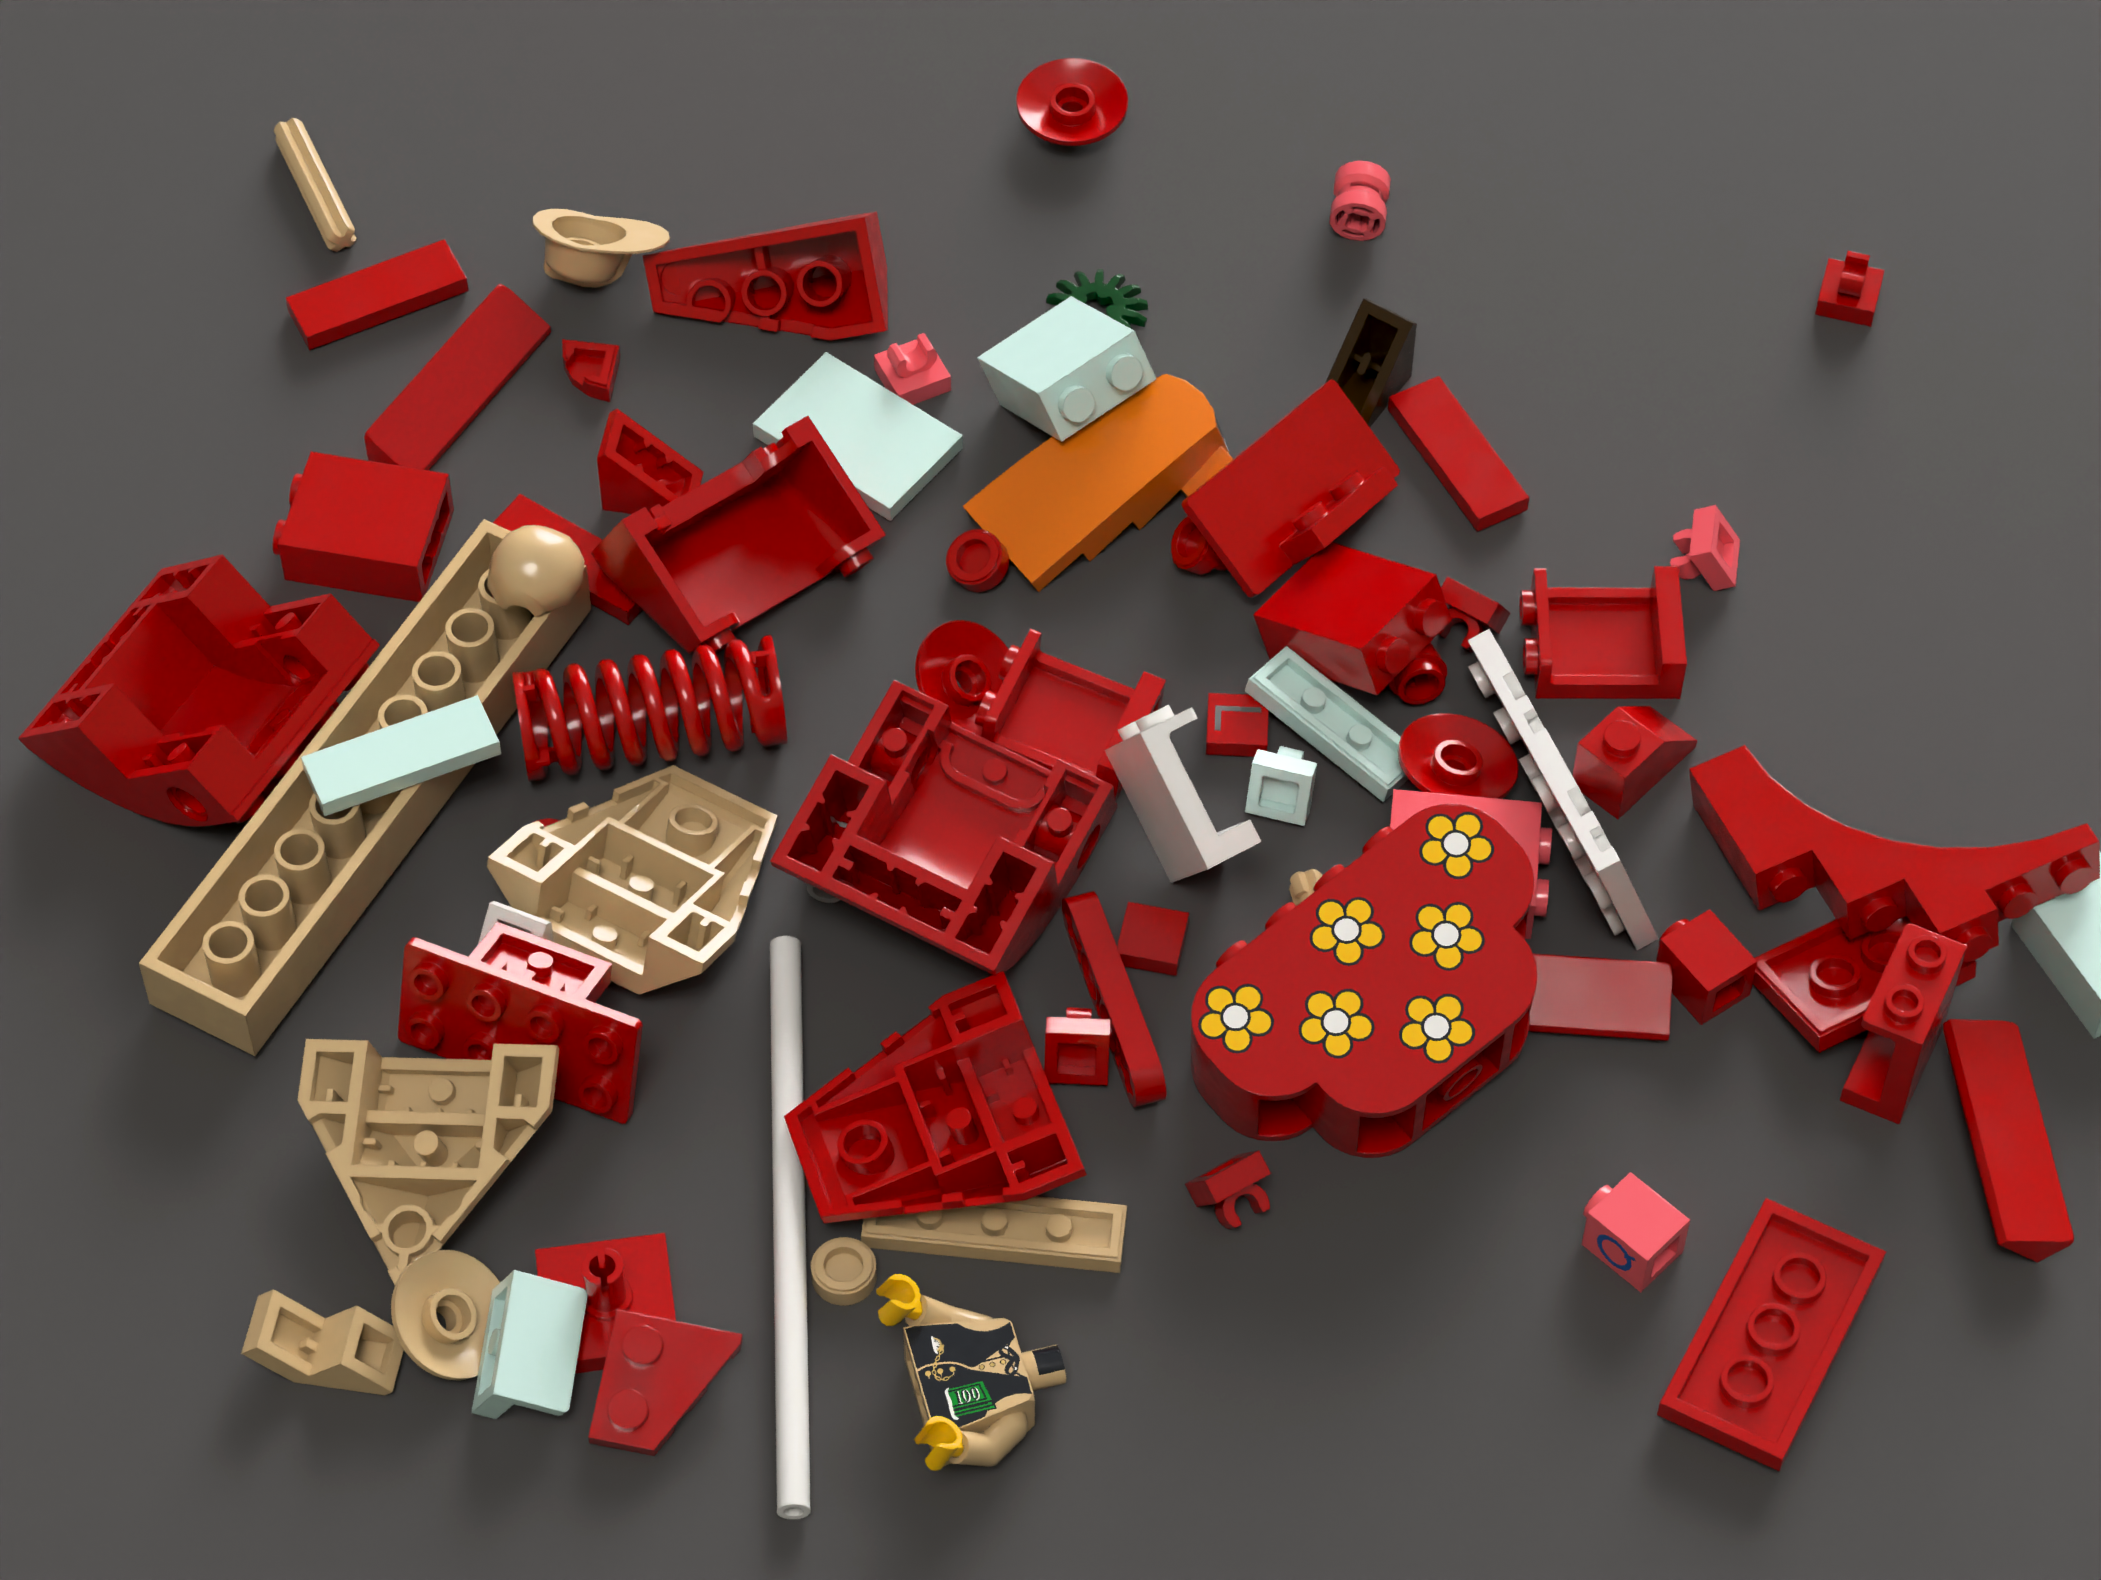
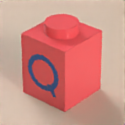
[1581,1172,1690,1293]

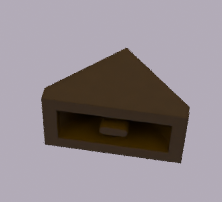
[1325,298,1417,427]

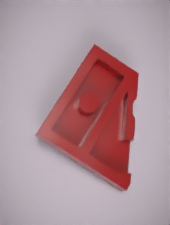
[588,1309,743,1456]

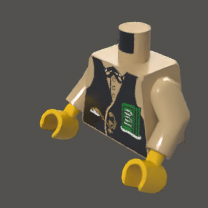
[876,1274,1066,1471]

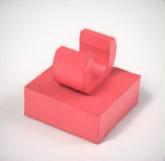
[874,333,951,405]
[1670,505,1740,591]

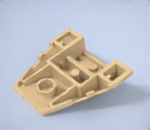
[487,765,777,995]

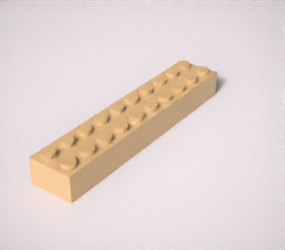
[139,519,591,1056]

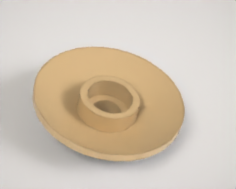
[391,1250,500,1381]

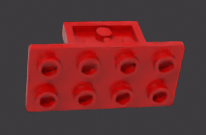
[1181,380,1400,598]
[398,922,643,1124]

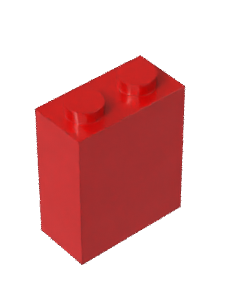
[273,451,454,602]
[1253,542,1452,695]

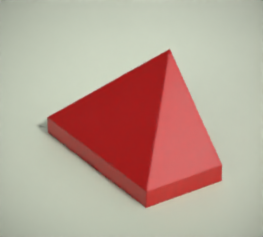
[597,408,704,514]

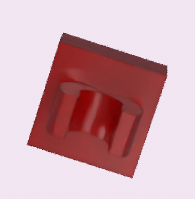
[1815,250,1885,327]
[1438,576,1510,652]
[1044,1007,1110,1085]
[1185,1150,1271,1229]

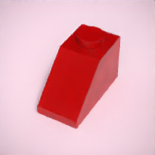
[1572,706,1697,820]

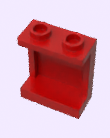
[1519,566,1687,699]
[975,629,1166,803]
[1840,923,1967,1125]

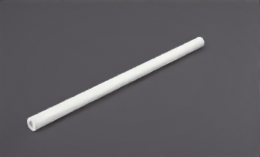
[770,936,811,1519]

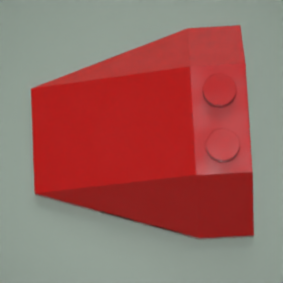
[784,971,1087,1223]

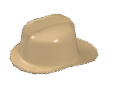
[532,209,670,288]

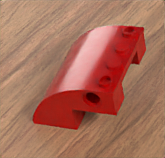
[18,554,380,827]
[770,680,1118,976]

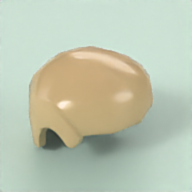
[487,525,585,616]

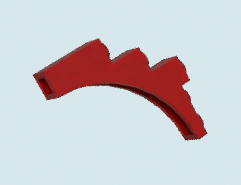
[1689,745,2100,962]

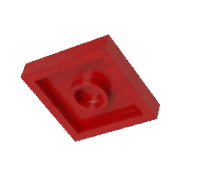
[535,1233,676,1374]

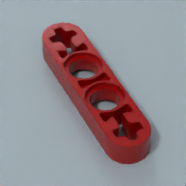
[1062,891,1167,1107]

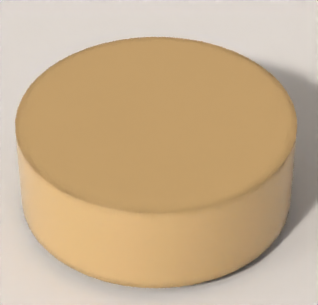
[811,1237,877,1306]

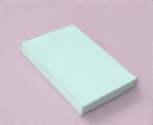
[753,352,963,521]

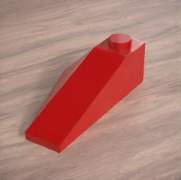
[642,211,888,340]

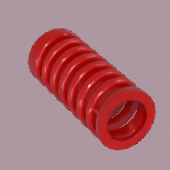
[512,635,787,782]

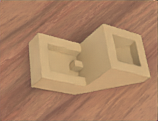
[241,1289,404,1395]

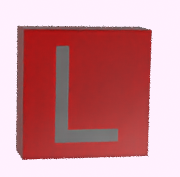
[1206,693,1269,757]

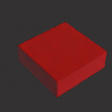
[1117,901,1189,976]

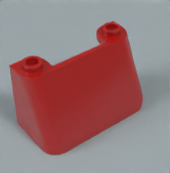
[591,416,886,655]

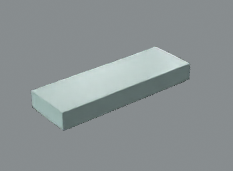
[1245,646,1408,802]
[301,695,501,817]

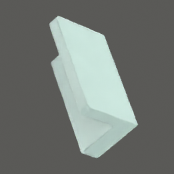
[471,1270,588,1419]

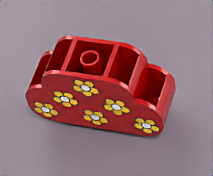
[1191,804,1537,1158]

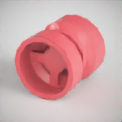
[1330,161,1391,241]

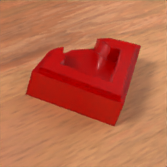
[562,339,620,402]

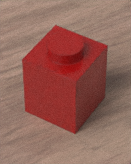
[1656,909,1758,1025]

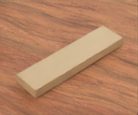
[861,1196,1127,1273]

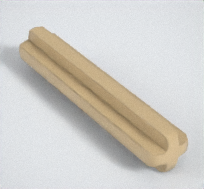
[274,118,356,252]

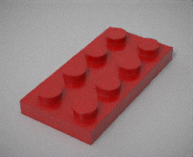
[1657,1198,1887,1471]

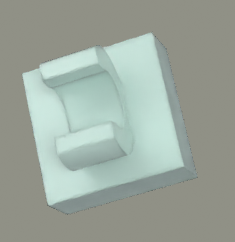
[1245,746,1317,826]

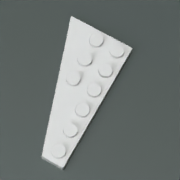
[1468,629,1659,950]

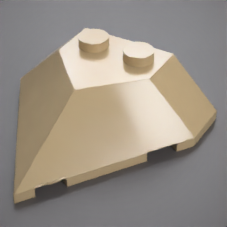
[298,1039,560,1285]

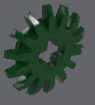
[1045,269,1148,335]

